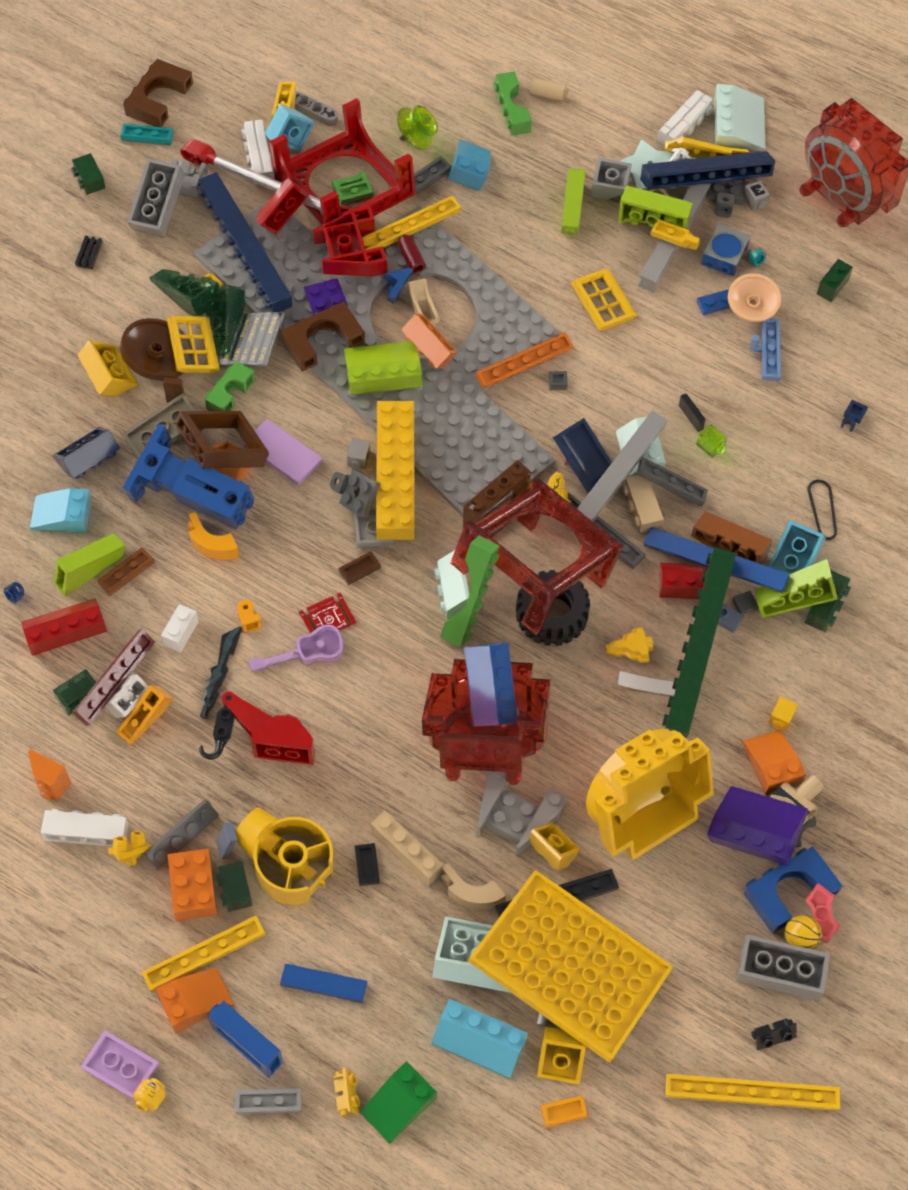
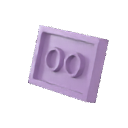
[80,1030,160,1101]

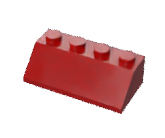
[21,598,107,656]

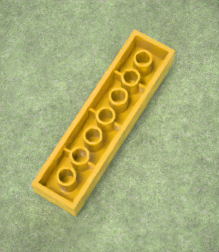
[376,401,415,540]

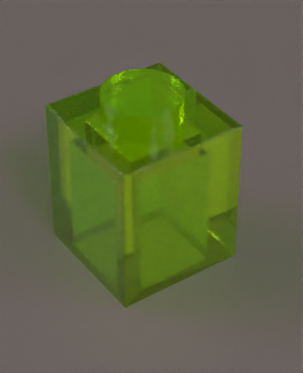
[696,425,727,458]

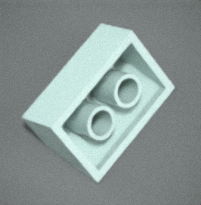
[616,417,666,477]
[434,548,469,620]

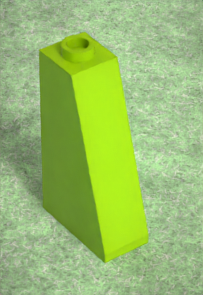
[561,168,586,235]
[53,533,125,597]

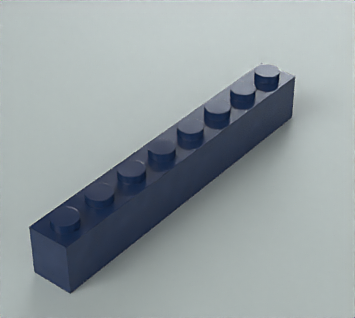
[640,151,775,190]

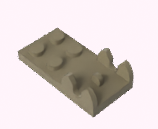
[122,393,203,458]

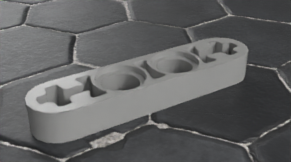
[295,91,339,126]

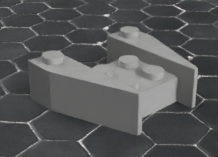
[477,760,568,857]

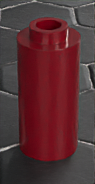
[397,235,426,274]

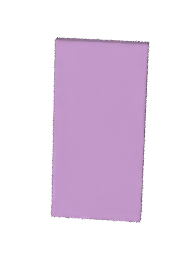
[243,419,323,486]

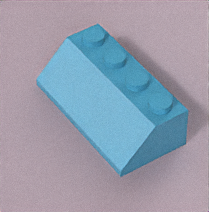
[432,999,528,1079]

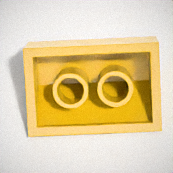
[77,340,138,397]

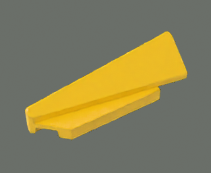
[664,137,749,158]

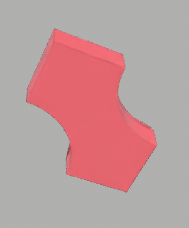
[805,883,840,942]

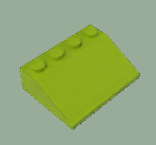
[344,341,422,395]

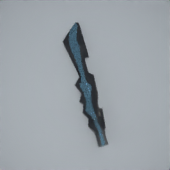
[200,626,242,719]

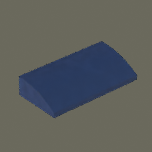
[553,418,612,494]

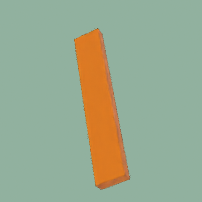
[475,332,574,389]

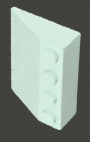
[714,84,766,151]
[432,916,511,993]

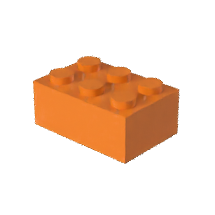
[168,848,218,921]

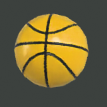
[785,915,822,950]

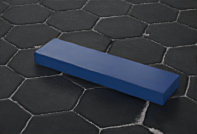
[280,963,367,1003]

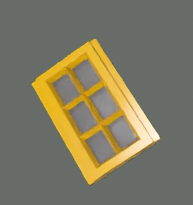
[571,269,637,331]
[167,316,220,373]

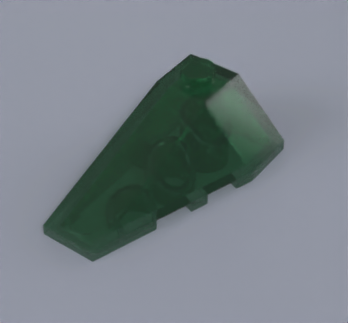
[149,269,219,316]
[206,285,245,357]

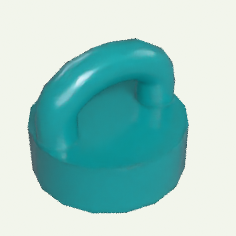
[748,249,766,267]

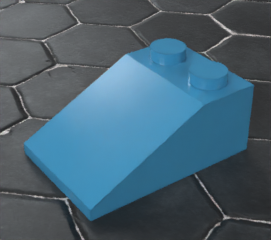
[448,139,491,191]

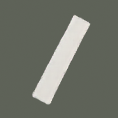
[618,671,675,696]

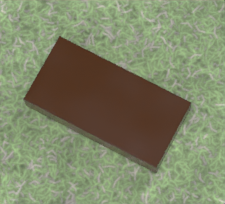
[163,377,185,403]
[338,551,381,586]

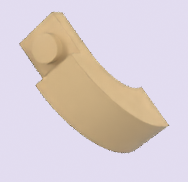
[441,863,506,910]

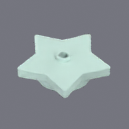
[620,140,676,190]

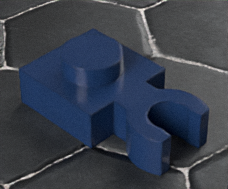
[841,400,868,432]

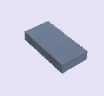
[216,822,238,859]

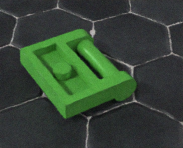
[332,171,374,205]

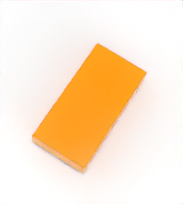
[540,1095,588,1128]

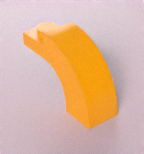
[187,511,240,560]

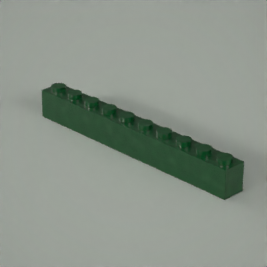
[662,547,737,738]

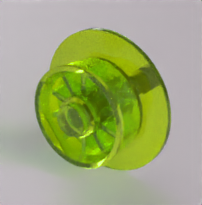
[397,105,438,150]

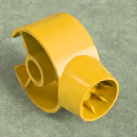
[236,807,334,905]

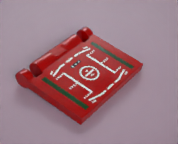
[299,593,356,633]

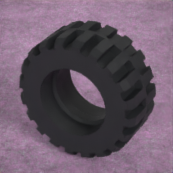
[516,570,590,646]

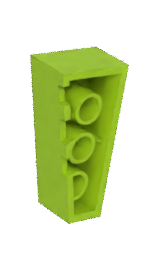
[618,185,693,229]
[755,559,838,618]

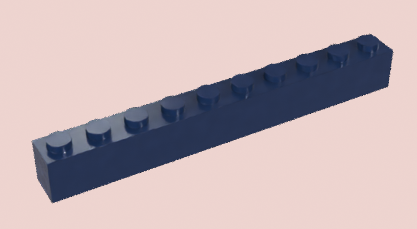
[197,172,293,312]

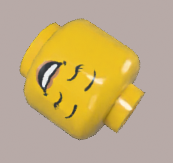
[133,1078,166,1112]

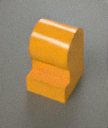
[237,600,262,633]

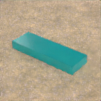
[120,124,174,145]

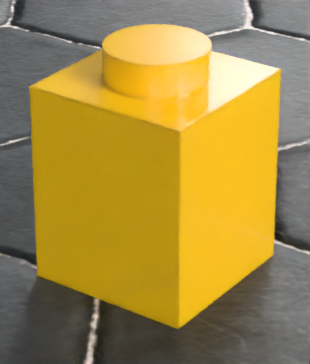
[768,696,798,731]

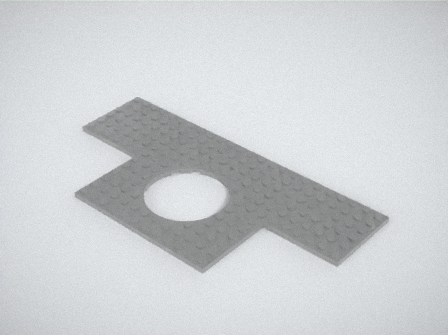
[194,202,560,520]

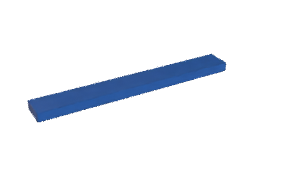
[643,527,790,593]

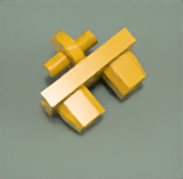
[108,830,151,867]

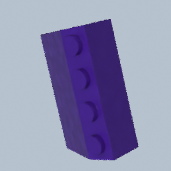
[707,786,808,866]

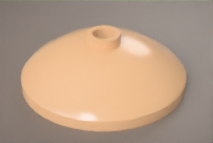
[728,273,781,322]

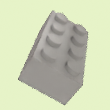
[127,158,185,237]
[736,934,830,1001]

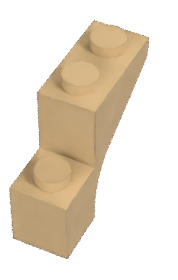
[406,278,440,327]

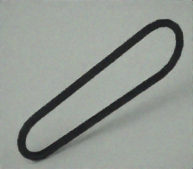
[808,479,837,540]

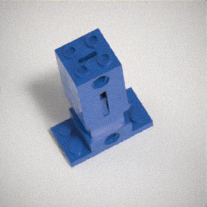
[122,423,255,530]

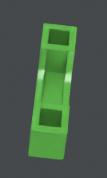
[493,71,532,135]

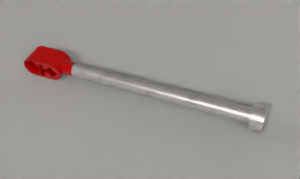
[180,138,322,215]

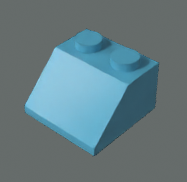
[265,104,315,151]

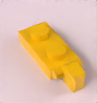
[650,219,700,250]

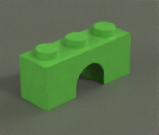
[205,361,255,411]

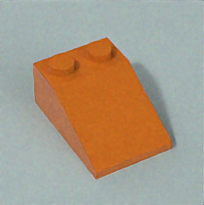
[742,730,806,795]
[156,967,234,1033]

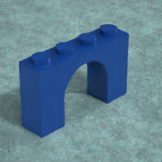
[744,846,842,934]

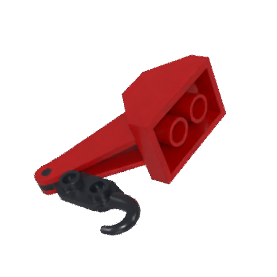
[199,692,315,765]

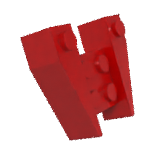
[313,206,388,277]

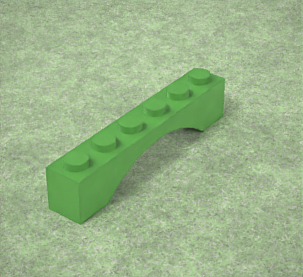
[440,536,499,648]

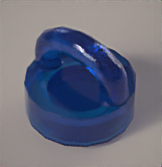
[4,582,24,604]

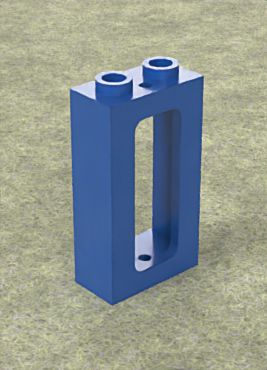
[209,1000,283,1078]

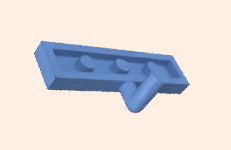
[749,318,781,381]

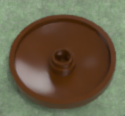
[120,318,192,381]

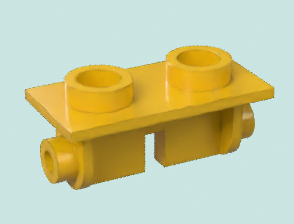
[333,1068,360,1116]

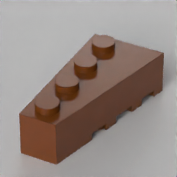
[691,511,772,565]

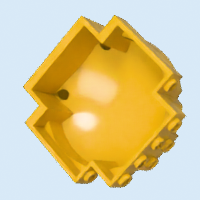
[586,729,714,861]

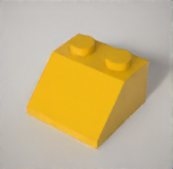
[529,822,581,871]
[537,1026,586,1085]

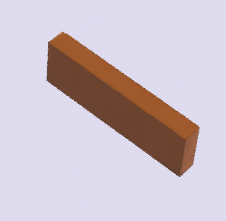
[97,547,155,596]

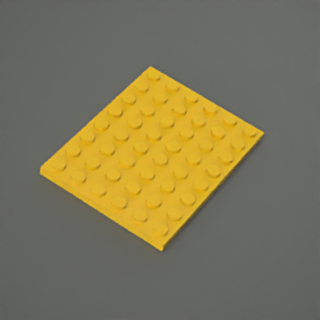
[468,870,674,1063]

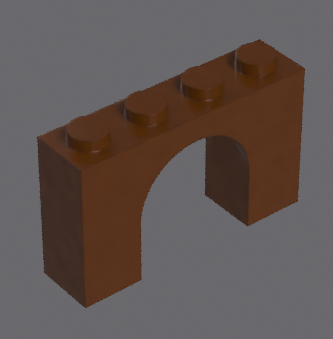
[123,59,193,127]
[280,301,365,372]

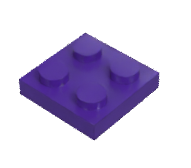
[304,278,348,315]

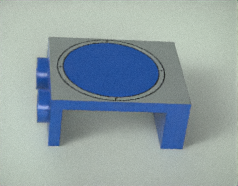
[701,224,751,276]

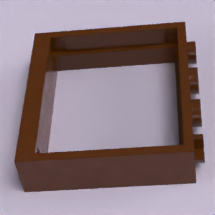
[176,411,269,469]
[462,460,531,547]

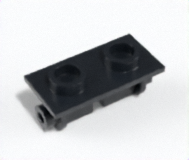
[751,1018,797,1050]

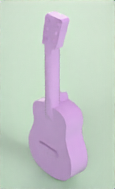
[249,625,344,672]

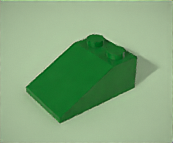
[360,1061,437,1144]

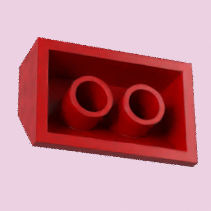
[255,177,309,235]
[659,562,708,599]

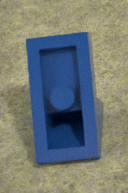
[384,268,413,303]

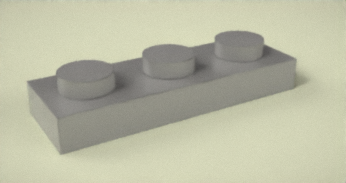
[235,1088,301,1114]

